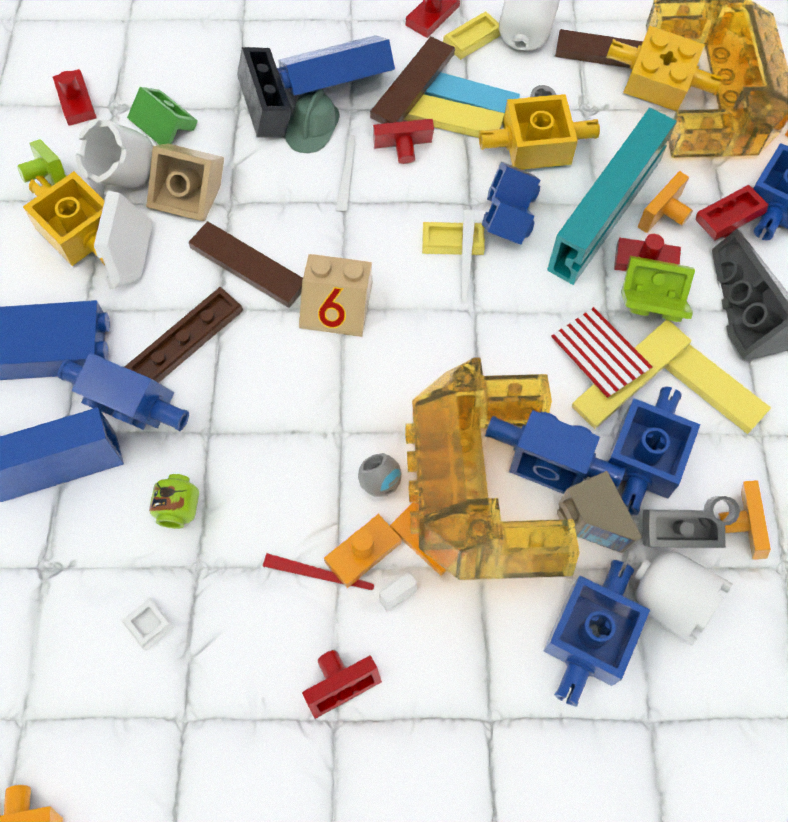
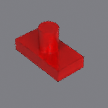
[405,0,460,38]
[52,69,97,126]
[373,118,434,164]
[695,185,769,241]
[614,233,681,272]
[302,650,382,719]

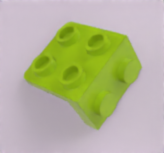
[621,256,695,322]

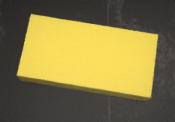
[443,11,501,60]
[422,222,485,255]

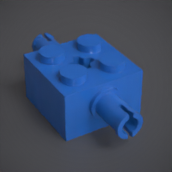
[753,143,788,241]
[57,353,189,431]
[607,386,701,516]
[485,410,626,494]
[543,560,650,707]

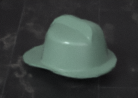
[285,88,340,154]

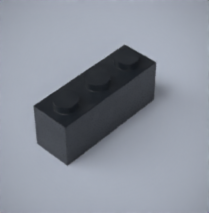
[237,47,291,137]

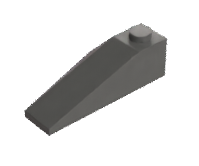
[712,229,788,361]

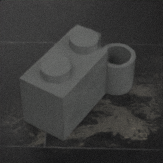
[643,496,740,548]

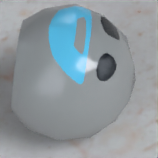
[358,453,402,497]

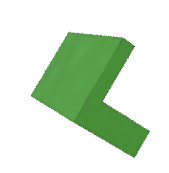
[127,87,198,145]

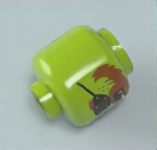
[149,474,199,529]

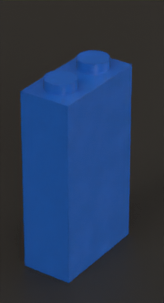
[277,35,395,96]
[0,300,110,380]
[0,407,124,502]

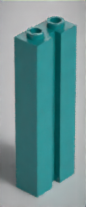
[547,107,677,285]

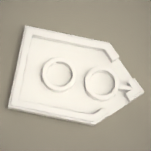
[94,191,153,290]

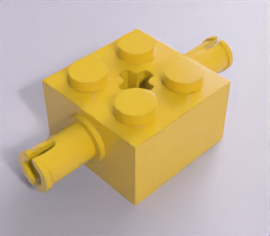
[606,25,723,111]
[479,94,600,170]
[23,171,105,266]

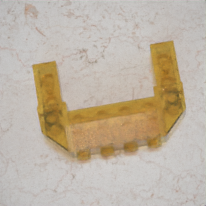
[645,0,788,158]
[405,357,580,580]

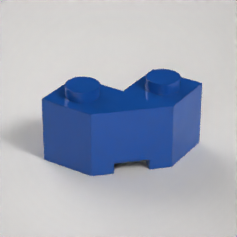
[482,161,541,245]

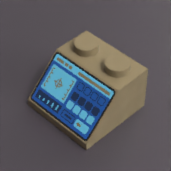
[557,471,643,553]

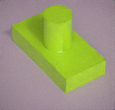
[17,139,66,186]

